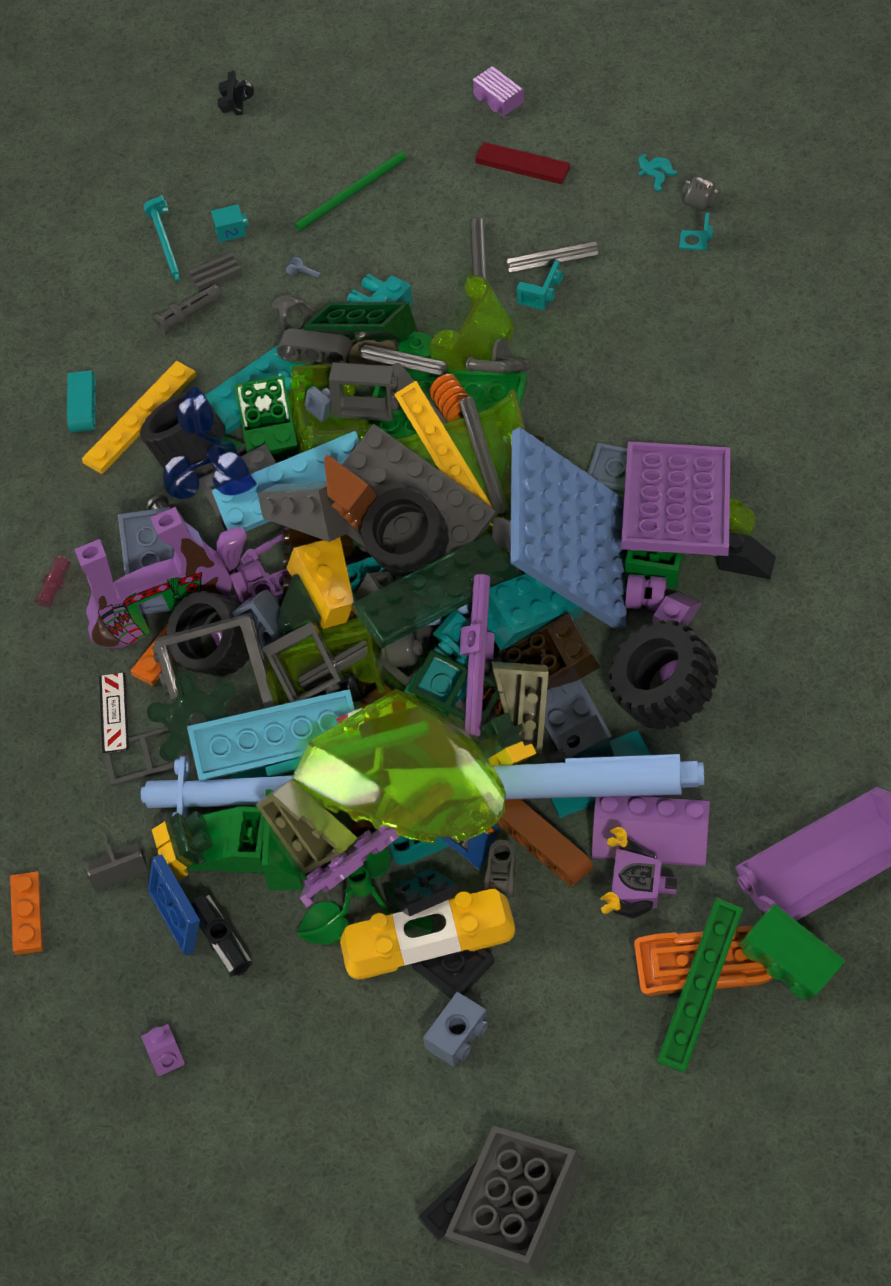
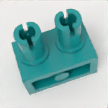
[347,274,413,306]

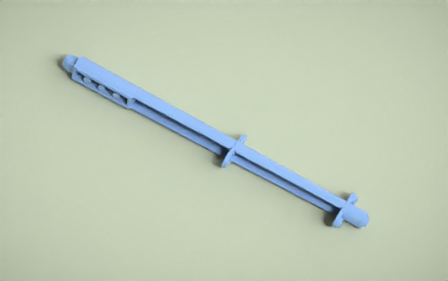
[141,748,704,831]

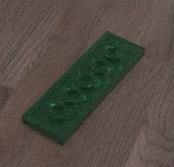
[352,534,519,649]

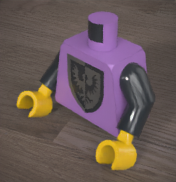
[600,827,678,919]

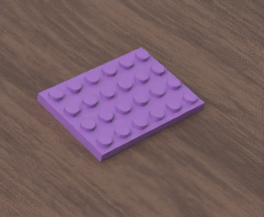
[621,441,730,556]

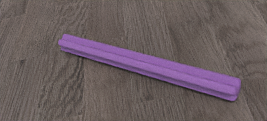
[464,574,490,737]

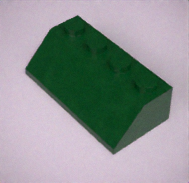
[303,302,417,342]

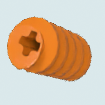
[429,374,469,429]

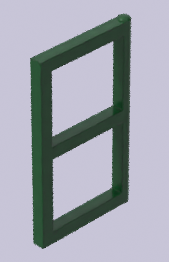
[409,650,500,729]

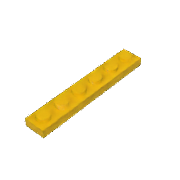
[82,361,197,474]
[394,381,493,509]

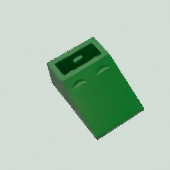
[234,375,299,459]
[625,550,685,589]
[183,806,264,873]

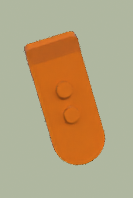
[634,926,773,997]

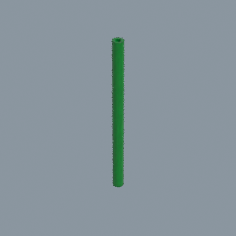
[294,151,407,231]

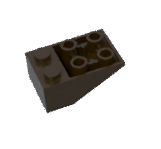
[498,613,600,689]

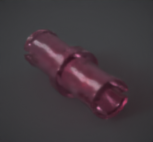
[35,556,71,608]

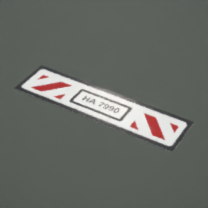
[99,673,129,754]

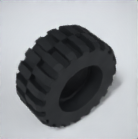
[609,620,718,729]

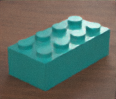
[487,573,585,650]

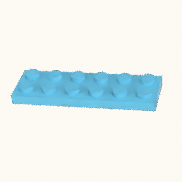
[212,431,360,531]
[187,689,362,781]

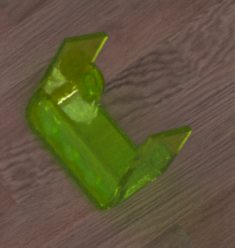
[266,617,384,706]

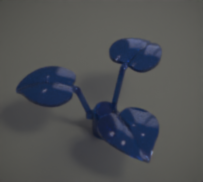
[163,387,257,499]

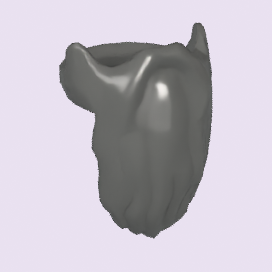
[271,295,314,330]

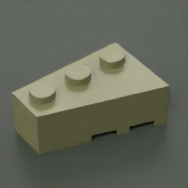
[492,662,549,754]
[256,779,358,875]

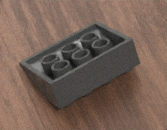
[445,1125,584,1278]

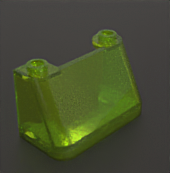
[429,274,514,371]
[289,363,372,453]

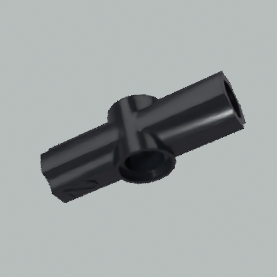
[191,895,252,977]

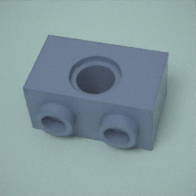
[423,992,489,1067]

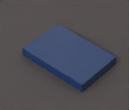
[147,854,200,955]

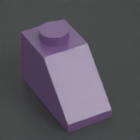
[653,592,702,625]

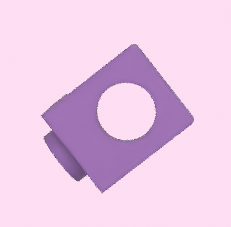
[460,624,495,660]

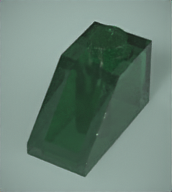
[276,574,322,635]

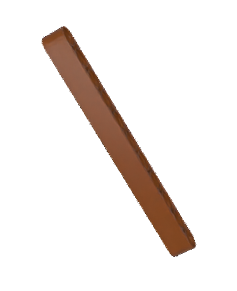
[361,683,593,887]

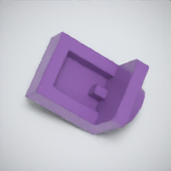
[141,1024,185,1076]

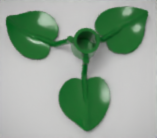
[297,841,433,945]

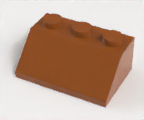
[324,455,378,530]

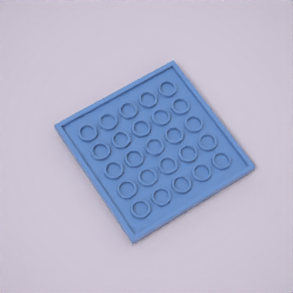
[511,427,627,631]

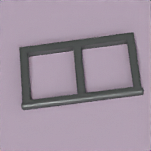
[101,725,191,786]

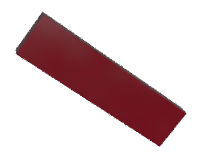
[475,142,570,185]

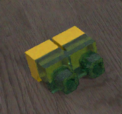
[479,713,536,766]
[152,811,213,881]

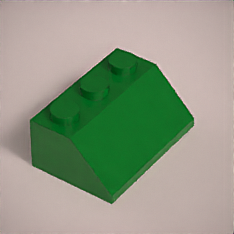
[262,789,308,891]
[738,903,846,1001]

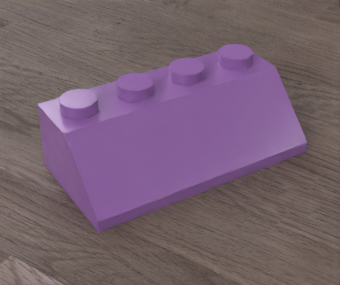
[592,796,710,867]

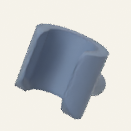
[286,257,320,278]

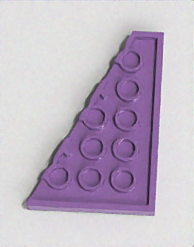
[300,782,454,908]

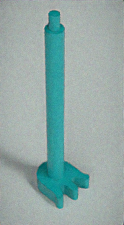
[143,195,180,282]

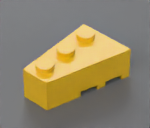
[287,537,354,629]

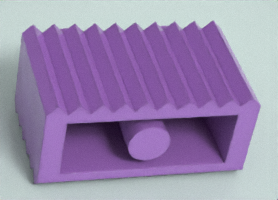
[473,66,524,117]

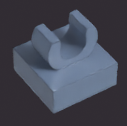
[304,386,331,422]

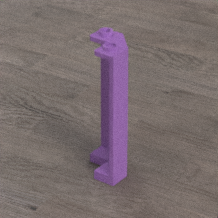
[735,787,891,921]

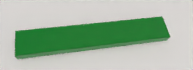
[656,898,744,1073]

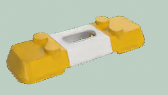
[340,889,515,980]

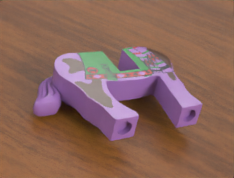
[75,507,247,649]

